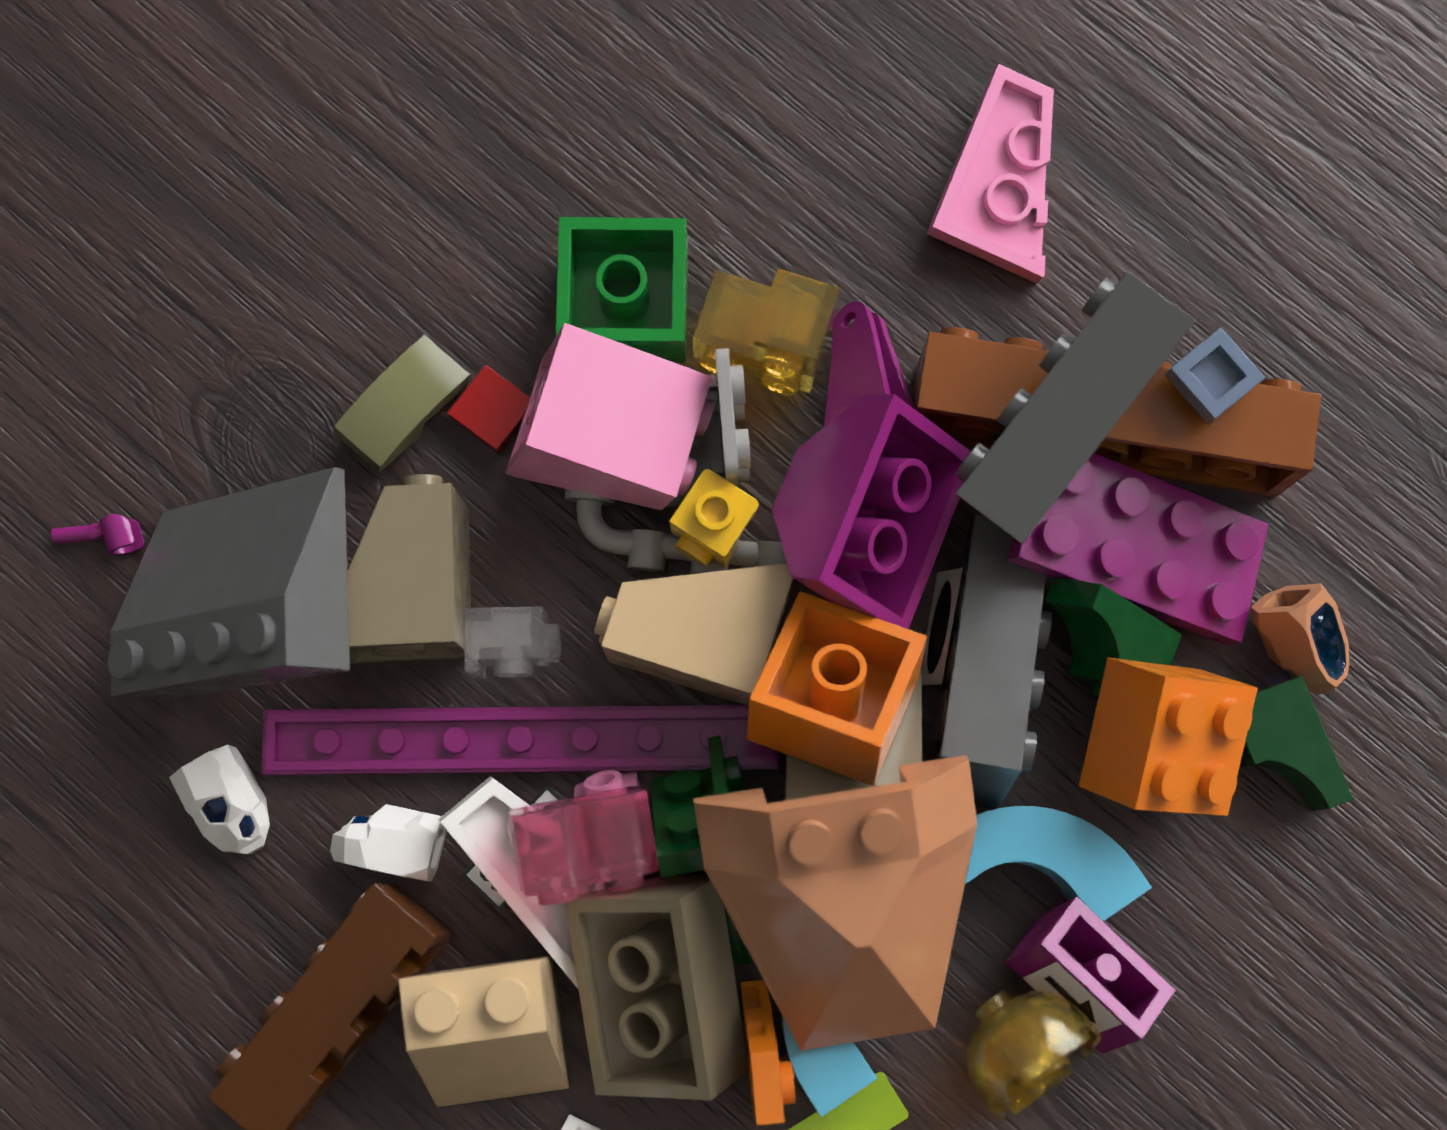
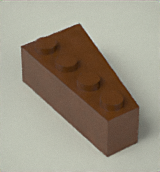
[208,884,455,1130]

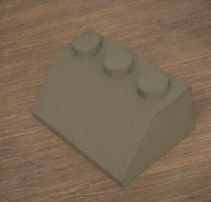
[564,875,749,1100]

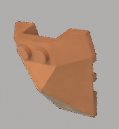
[693,755,977,1051]

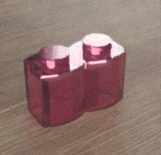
[507,786,659,905]

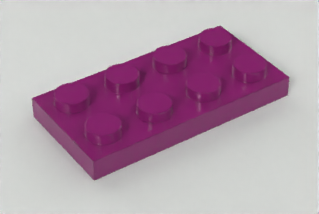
[1007,453,1269,646]

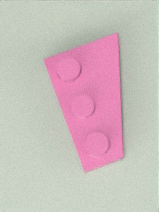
[926,64,1054,284]

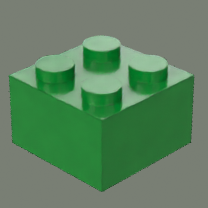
[556,217,688,362]

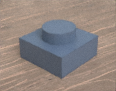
[1165,327,1266,425]

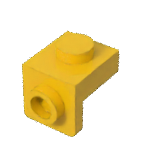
[669,469,759,568]

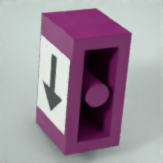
[1005,896,1175,1054]

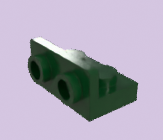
[651,735,745,878]

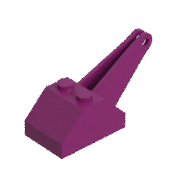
[772,301,971,629]

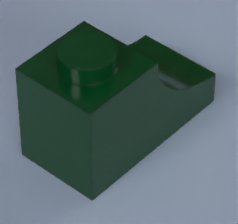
[1045,577,1182,701]
[1239,676,1354,811]

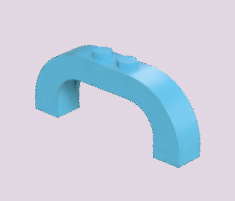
[781,806,1152,1117]

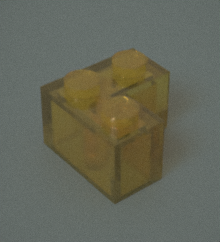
[692,268,840,395]

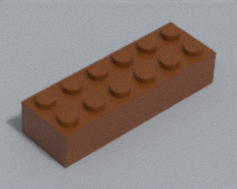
[912,327,1322,497]

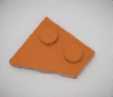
[740,980,796,1125]

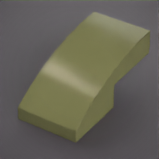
[333,335,470,473]

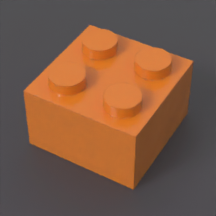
[747,591,927,787]
[1079,658,1258,816]

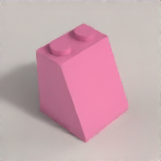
[505,323,715,510]

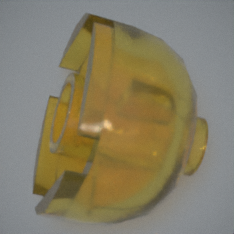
[966,990,1102,1121]

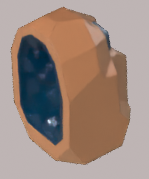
[1250,584,1350,695]

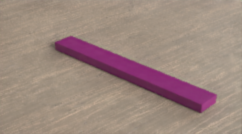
[262,705,778,776]

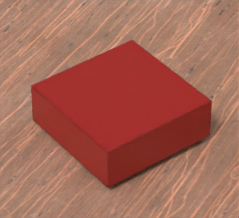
[447,365,530,454]

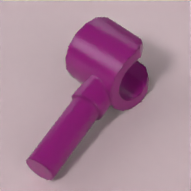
[51,514,145,556]

